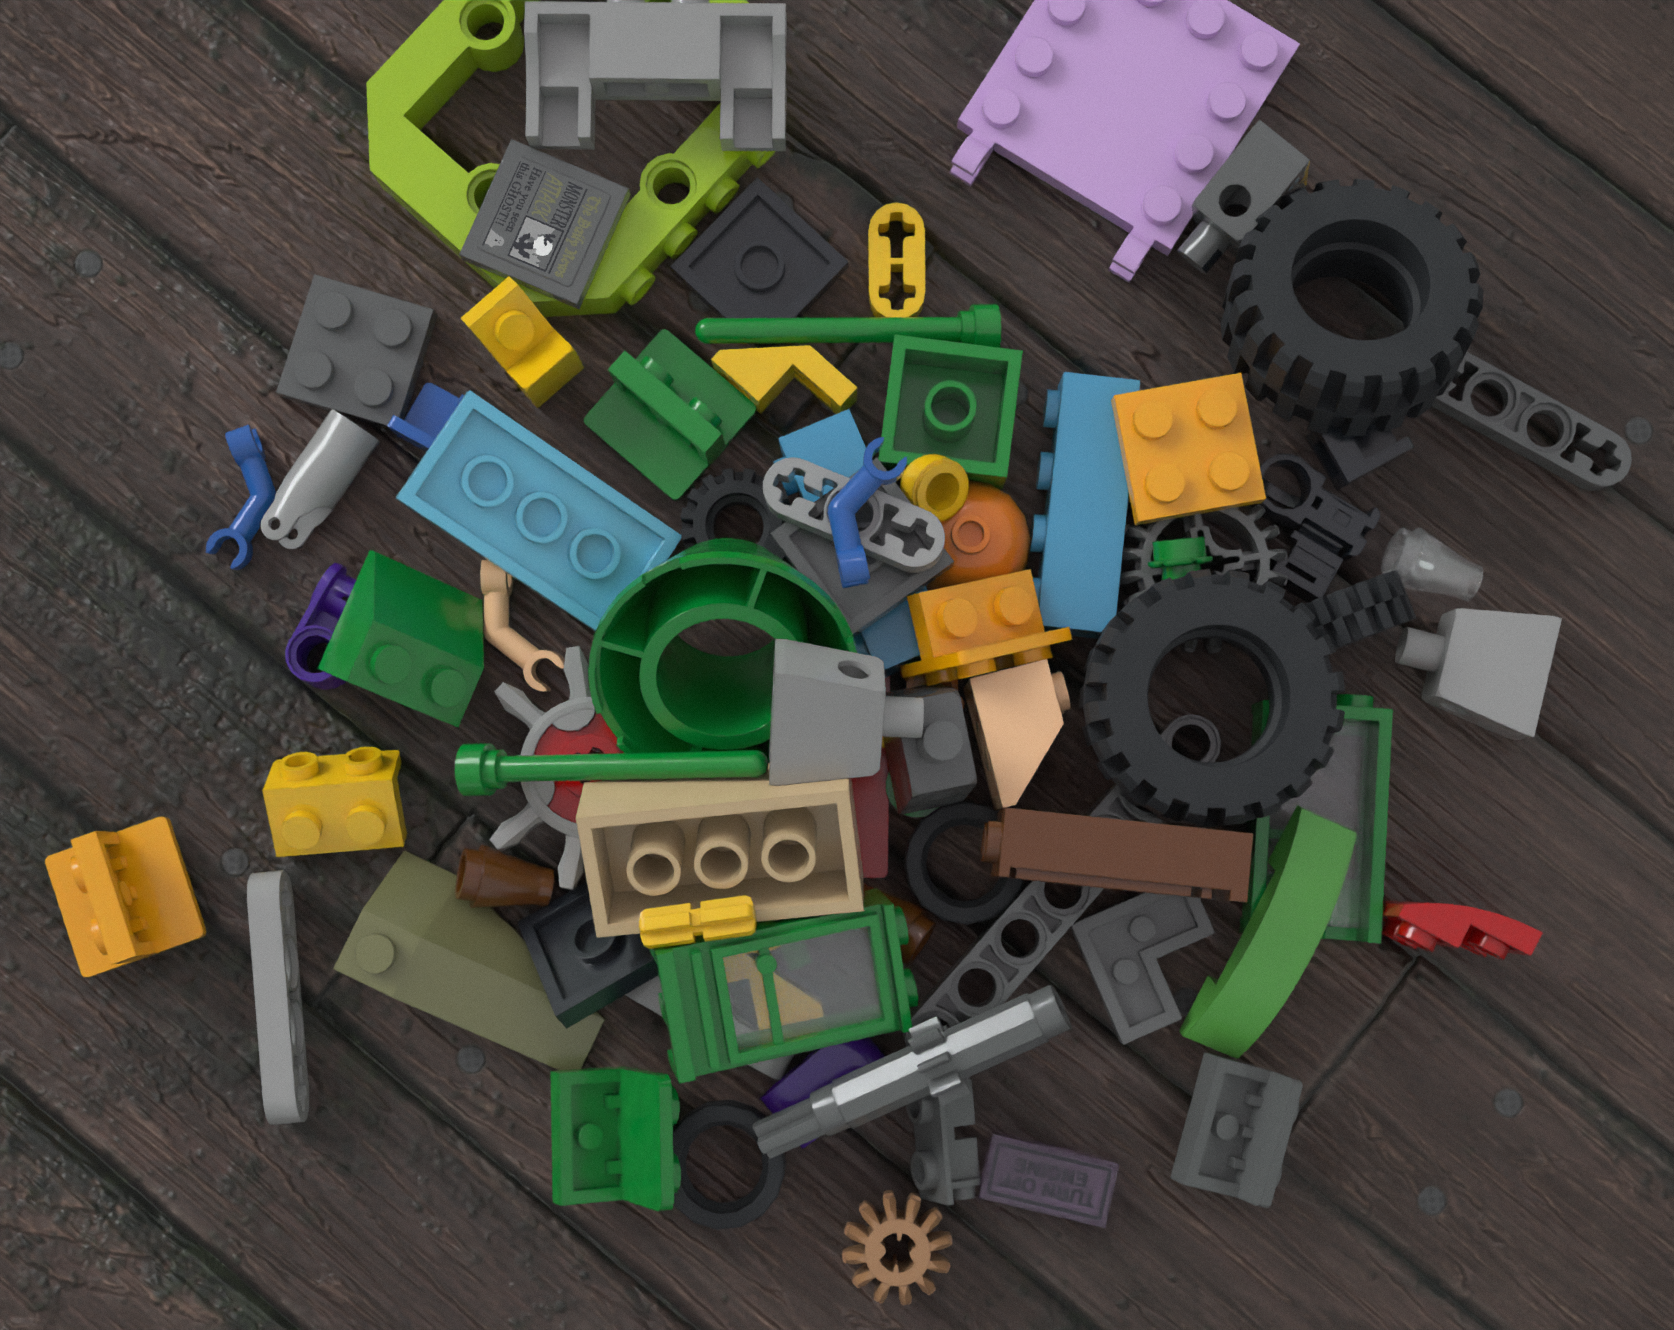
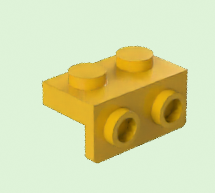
[262,747,407,857]

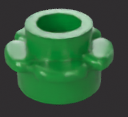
[1148,537,1213,580]

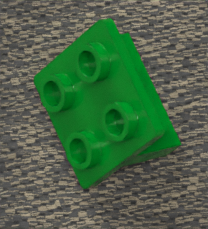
[584,329,757,502]

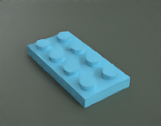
[395,390,682,632]

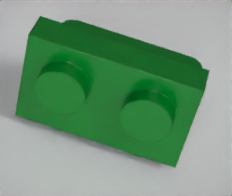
[550,1066,681,1211]

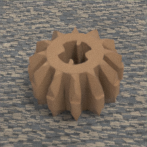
[842,1190,953,1305]

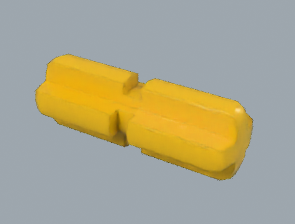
[639,895,757,949]

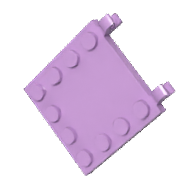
[949,0,1300,283]

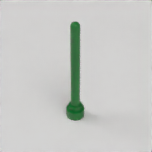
[695,304,1001,348]
[455,743,768,796]

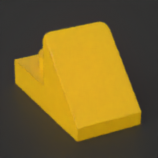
[460,276,584,409]

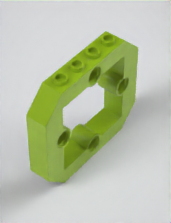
[366,0,776,317]

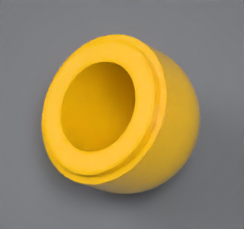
[900,454,969,522]

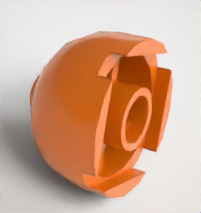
[926,480,1031,591]

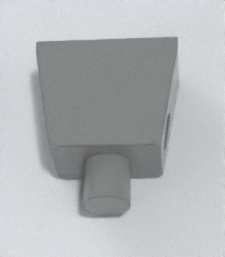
[1395,608,1562,740]
[769,639,924,786]

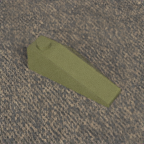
[333,850,606,1070]

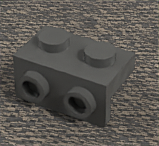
[1170,1052,1303,1209]

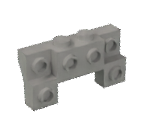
[524,0,787,151]

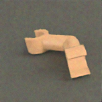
[480,560,565,692]

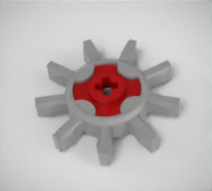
[490,646,624,890]

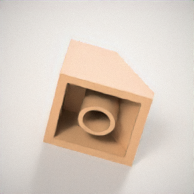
[963,659,1071,810]

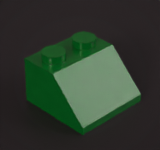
[317,550,484,727]

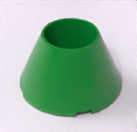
[588,538,858,763]

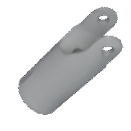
[261,409,380,549]

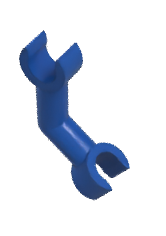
[206,425,276,570]
[828,437,907,588]

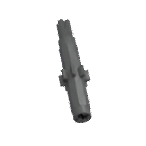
[753,984,1072,1159]

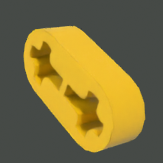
[868,202,925,317]

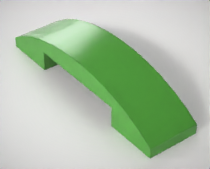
[1179,805,1357,1059]

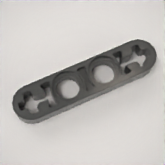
[1432,352,1632,491]

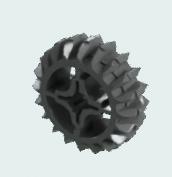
[1119,504,1288,654]

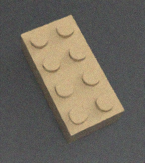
[576,763,864,938]

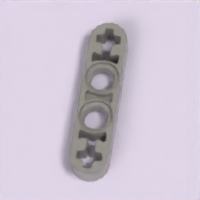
[247,870,309,1125]

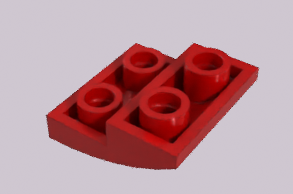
[1382,901,1543,960]

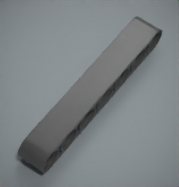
[903,714,1221,1047]

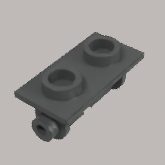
[906,1078,981,1205]

